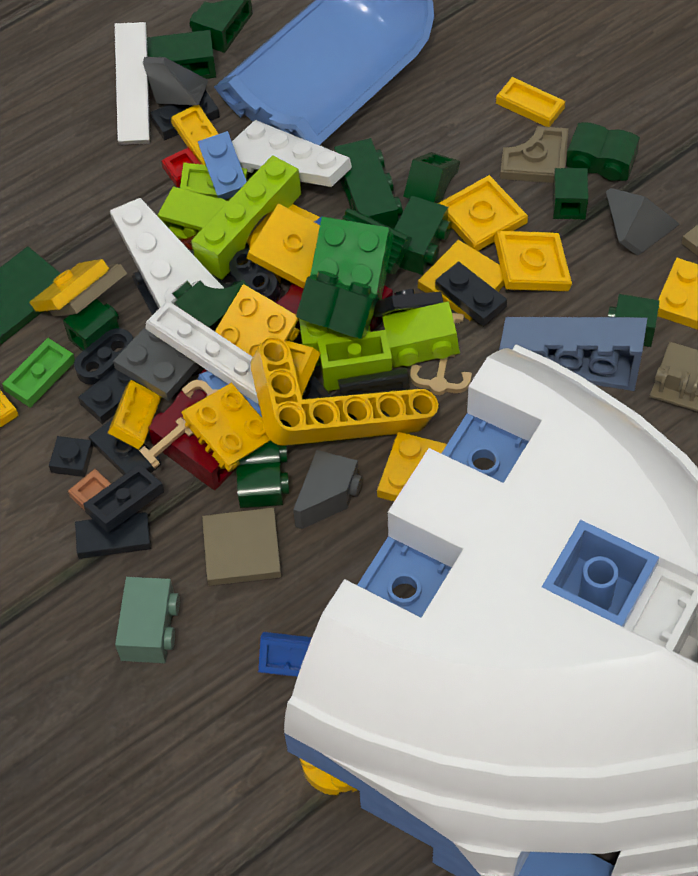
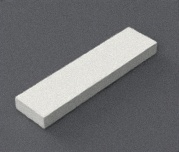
[115,22,150,145]
[145,300,273,404]

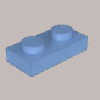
[198,131,247,200]

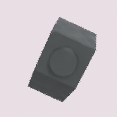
[293,450,363,529]

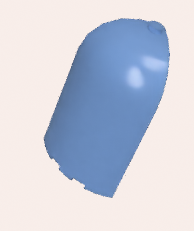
[214,0,434,145]

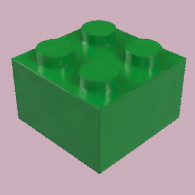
[310,217,394,301]

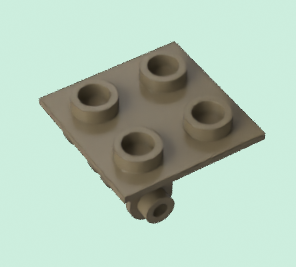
[650,342,698,412]

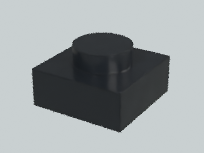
[49,436,94,477]

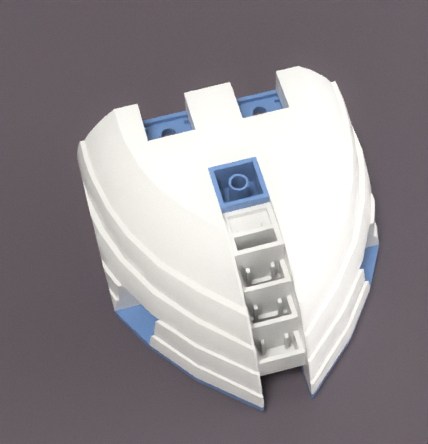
[284,345,698,876]

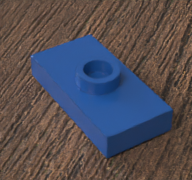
[258,632,312,677]

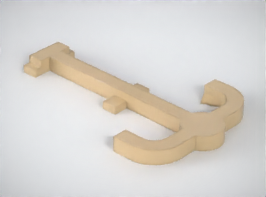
[410,313,472,395]
[139,380,219,468]

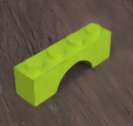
[191,155,301,280]

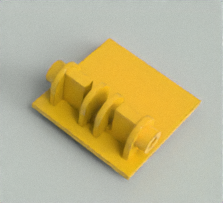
[215,284,299,361]
[181,382,271,472]

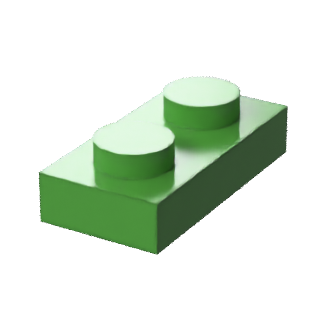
[2,338,75,408]

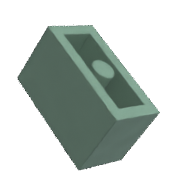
[115,577,180,663]

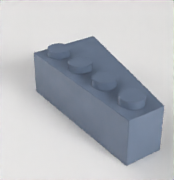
[499,317,647,391]

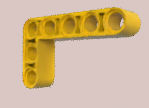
[250,336,438,445]

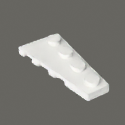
[232,120,352,187]
[110,198,224,308]

